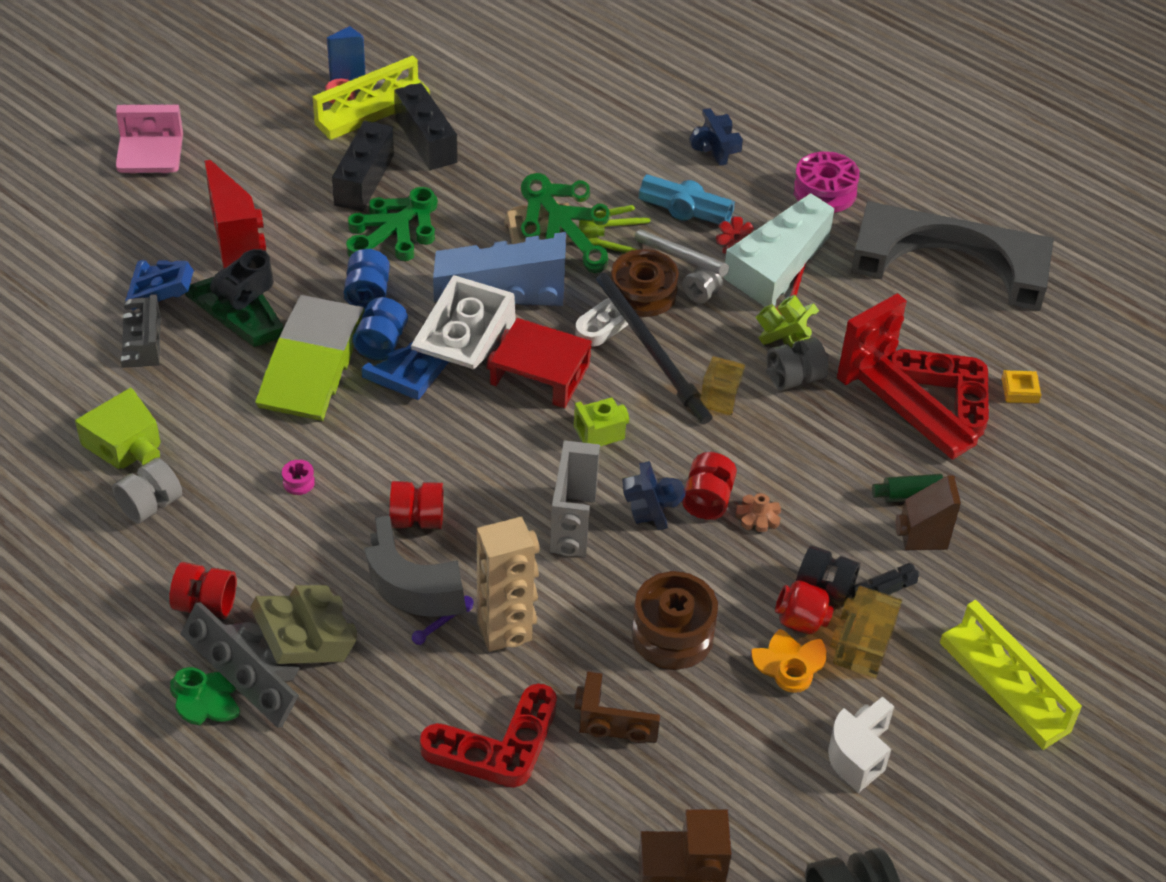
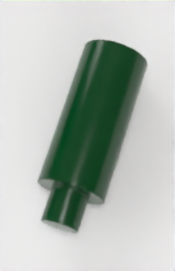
[872,474,944,503]

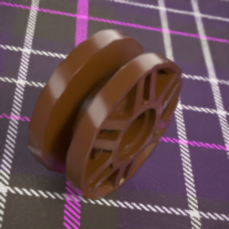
[611,249,679,317]

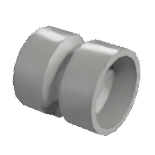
[112,458,183,524]

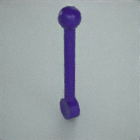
[411,596,474,645]

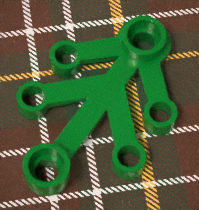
[521,173,610,273]
[346,187,438,261]

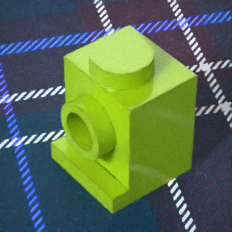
[573,397,629,446]

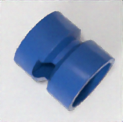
[344,249,390,309]
[352,297,408,360]

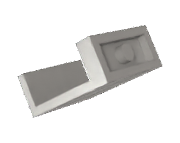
[550,440,600,557]

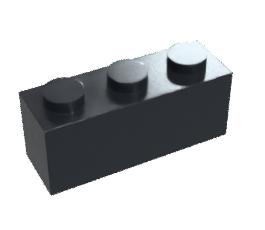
[394,82,458,170]
[332,121,394,212]

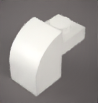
[828,697,894,793]

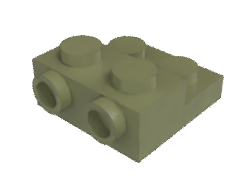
[250,585,357,664]

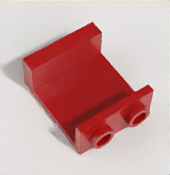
[487,318,591,409]

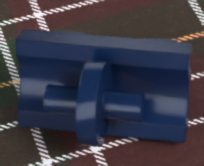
[689,108,743,166]
[622,461,686,530]

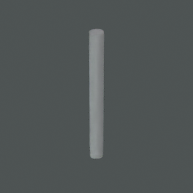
[635,229,729,276]

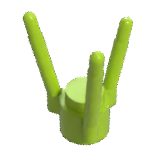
[579,205,650,253]

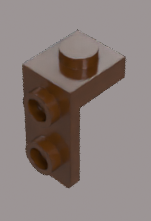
[574,671,660,743]

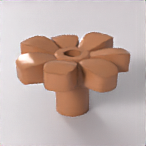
[735,493,781,532]

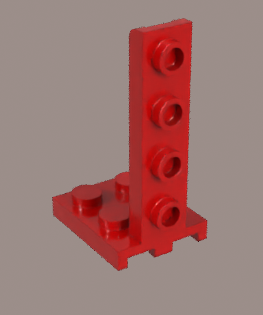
[837,293,978,460]

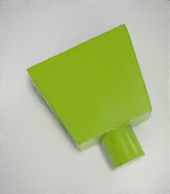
[75,387,161,469]

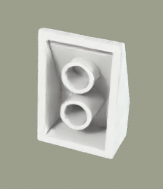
[411,275,516,369]

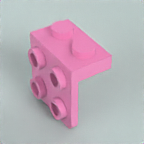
[116,105,183,174]

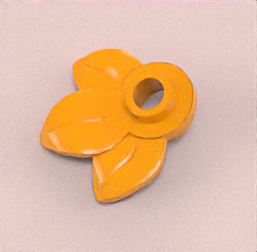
[751,629,826,693]

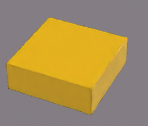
[1001,370,1042,404]

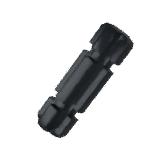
[851,563,920,606]

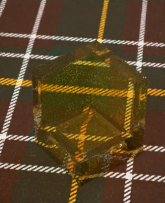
[701,356,745,415]

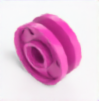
[794,151,860,213]

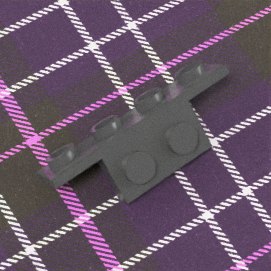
[180,603,300,728]

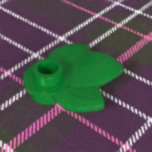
[170,667,240,725]

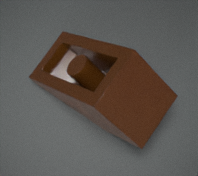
[896,475,961,551]

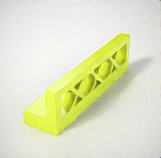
[312,55,430,140]
[940,600,1082,750]

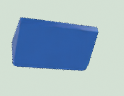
[327,26,366,81]

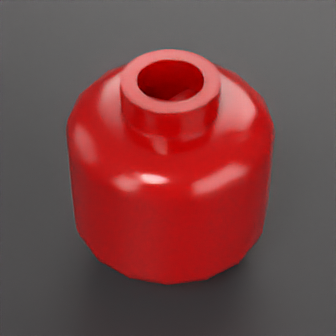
[775,581,834,635]

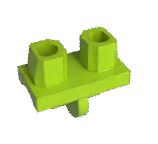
[756,295,819,348]

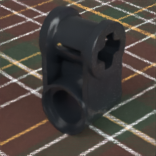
[210,249,274,310]

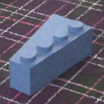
[433,232,566,306]

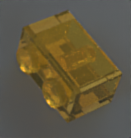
[830,586,902,679]

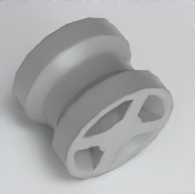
[682,266,723,304]

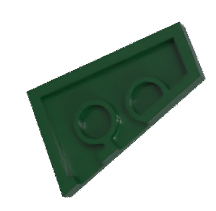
[185,277,284,347]

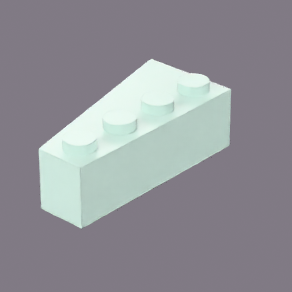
[723,193,835,307]

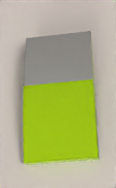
[255,295,365,421]

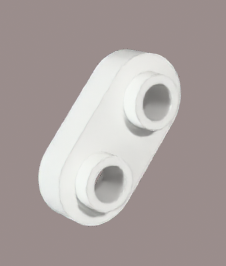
[575,298,628,346]

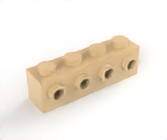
[477,516,540,652]

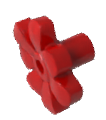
[716,216,754,254]

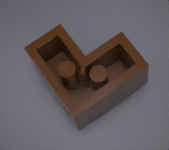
[638,809,732,882]

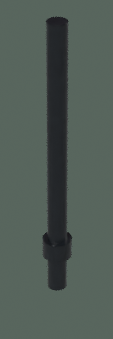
[596,273,713,425]

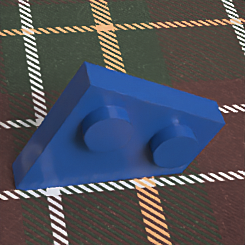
[125,260,194,311]
[361,342,449,401]

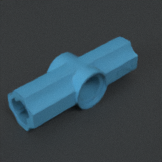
[639,174,735,224]

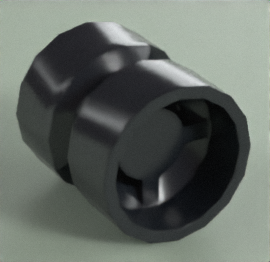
[796,545,861,607]

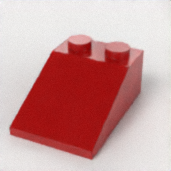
[204,160,267,269]

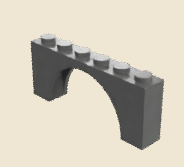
[851,201,1054,311]

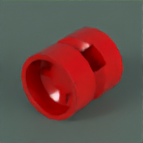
[681,452,737,520]
[389,481,444,530]
[169,562,237,620]

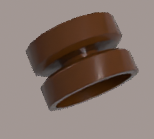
[632,571,718,670]

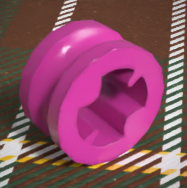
[282,460,315,495]

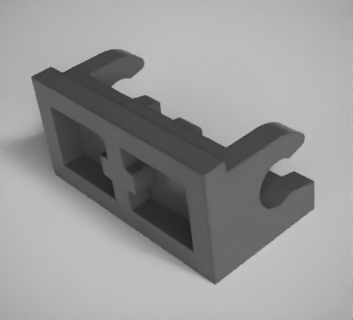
[121,295,161,368]

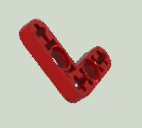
[891,349,989,438]
[420,683,557,788]

